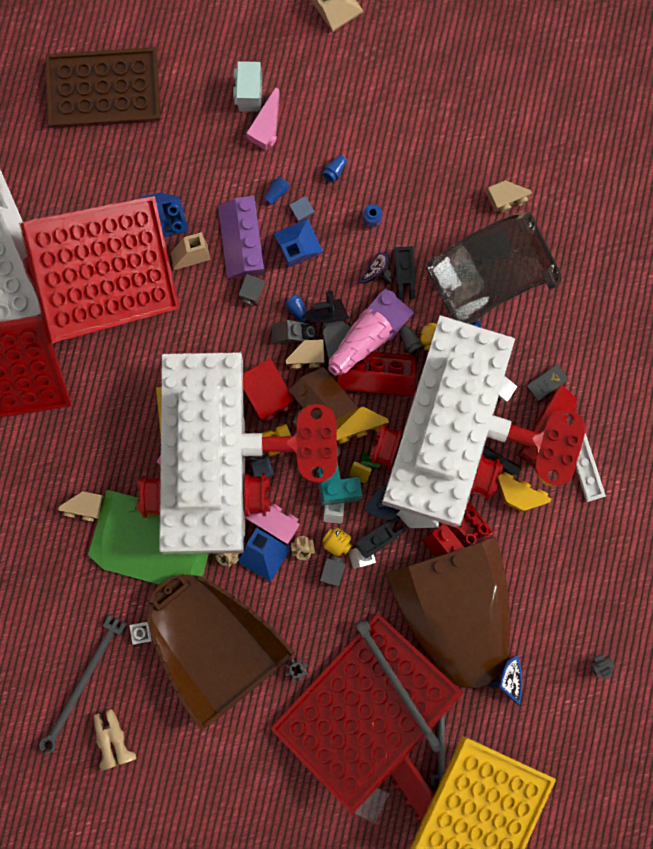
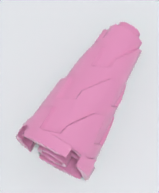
[328,309,393,375]

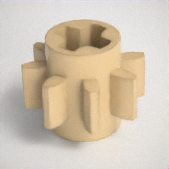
[291,536,315,560]
[215,553,240,567]

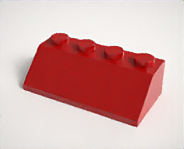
[337,352,416,396]
[517,385,577,466]
[391,755,435,825]

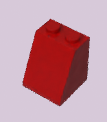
[243,358,295,423]

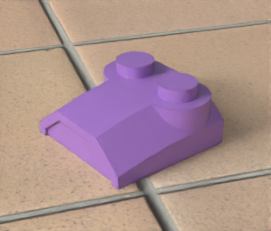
[367,288,414,342]

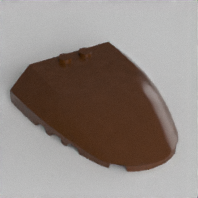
[385,537,510,688]
[147,574,295,730]

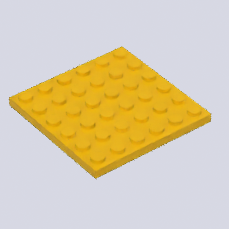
[410,736,556,849]

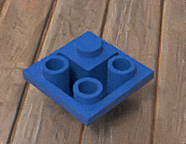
[141,192,188,237]
[274,219,323,268]
[238,528,291,582]

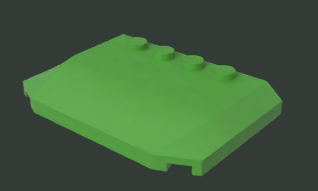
[88,490,209,585]

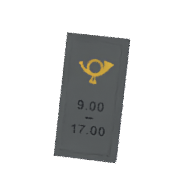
[526,364,569,402]

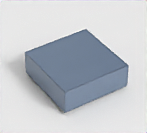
[289,196,315,222]
[250,456,274,477]

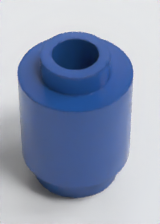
[363,204,382,228]

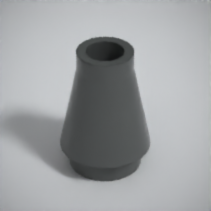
[399,326,423,355]

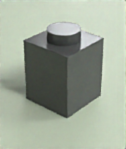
[239,274,265,306]
[320,556,345,587]

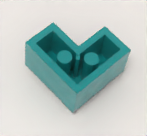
[316,462,362,506]

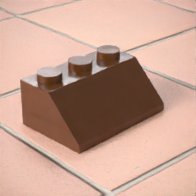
[289,367,359,430]

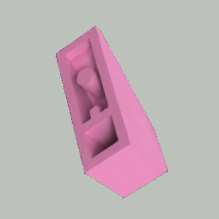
[247,88,280,151]

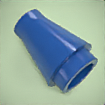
[322,154,347,183]
[264,176,290,205]
[284,294,307,322]

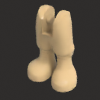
[94,709,137,771]

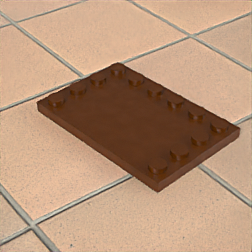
[45,47,161,128]

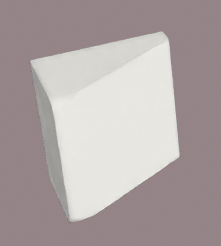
[323,503,345,524]
[348,548,376,569]

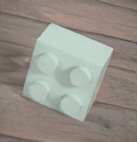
[233,62,262,112]

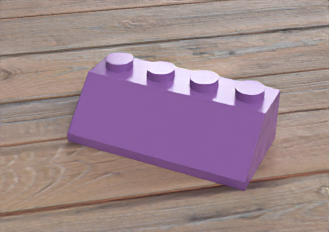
[218,196,265,279]

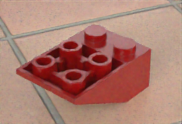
[422,503,494,557]

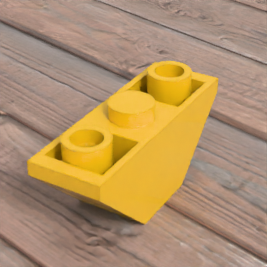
[337,407,389,444]
[496,472,552,512]

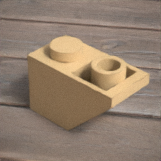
[486,180,532,213]
[171,232,211,270]
[286,340,324,370]
[58,491,104,522]

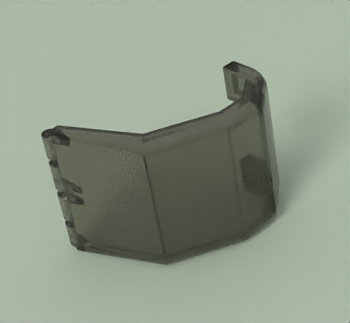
[426,212,561,325]

